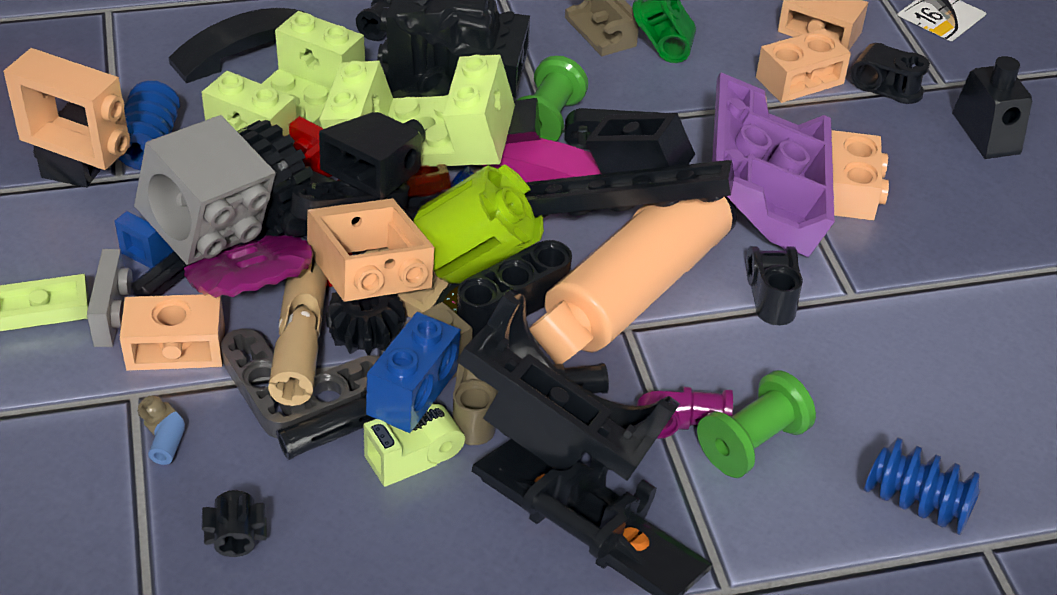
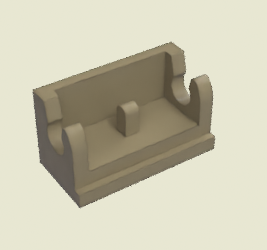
[565,0,639,57]

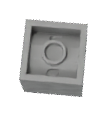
[134,115,276,265]

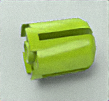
[414,164,544,284]

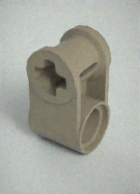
[452,364,499,445]

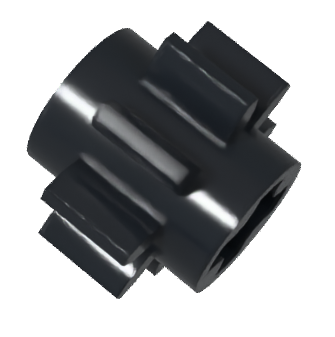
[202,490,267,557]

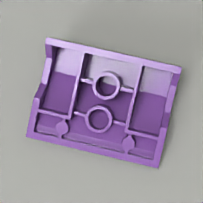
[712,72,835,257]

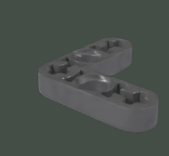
[221,328,379,438]

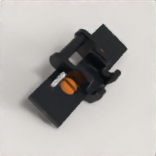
[472,439,713,595]

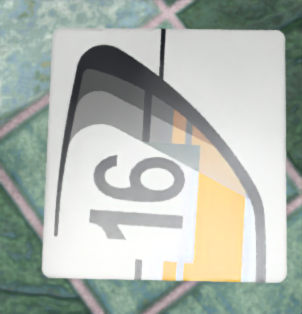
[897,0,987,41]

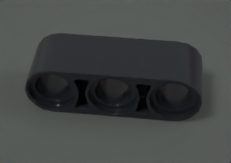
[456,240,572,338]

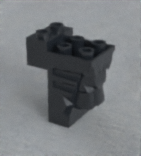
[377,0,530,98]

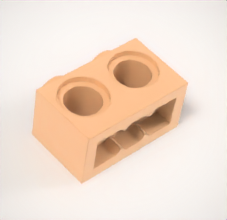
[756,28,851,103]
[831,130,889,220]

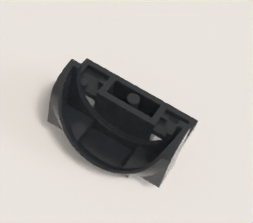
[457,288,681,481]

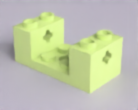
[201,11,365,137]
[319,55,515,167]

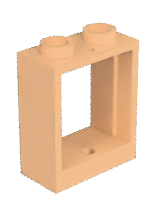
[3,48,130,170]
[307,198,434,302]

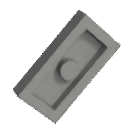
[87,249,133,347]

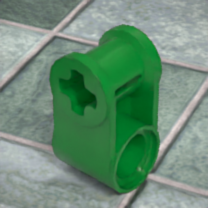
[632,0,696,63]

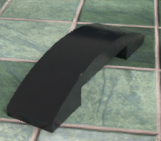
[168,8,306,84]

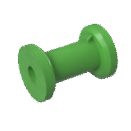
[517,56,588,141]
[697,370,816,478]

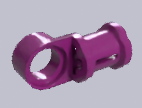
[636,387,733,439]

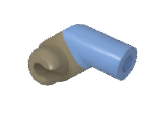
[137,395,185,465]

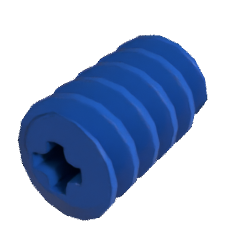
[118,81,181,170]
[864,437,980,535]

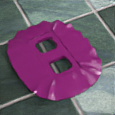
[184,235,313,298]

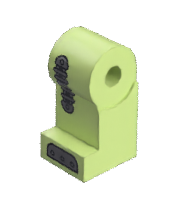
[364,404,465,487]

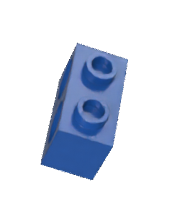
[366,312,461,433]

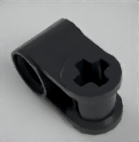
[849,43,930,104]
[746,246,803,326]

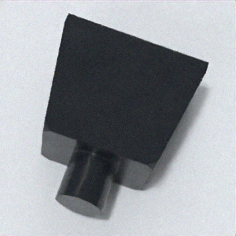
[952,56,1032,159]
[319,112,425,200]

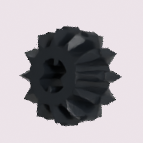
[326,292,405,355]

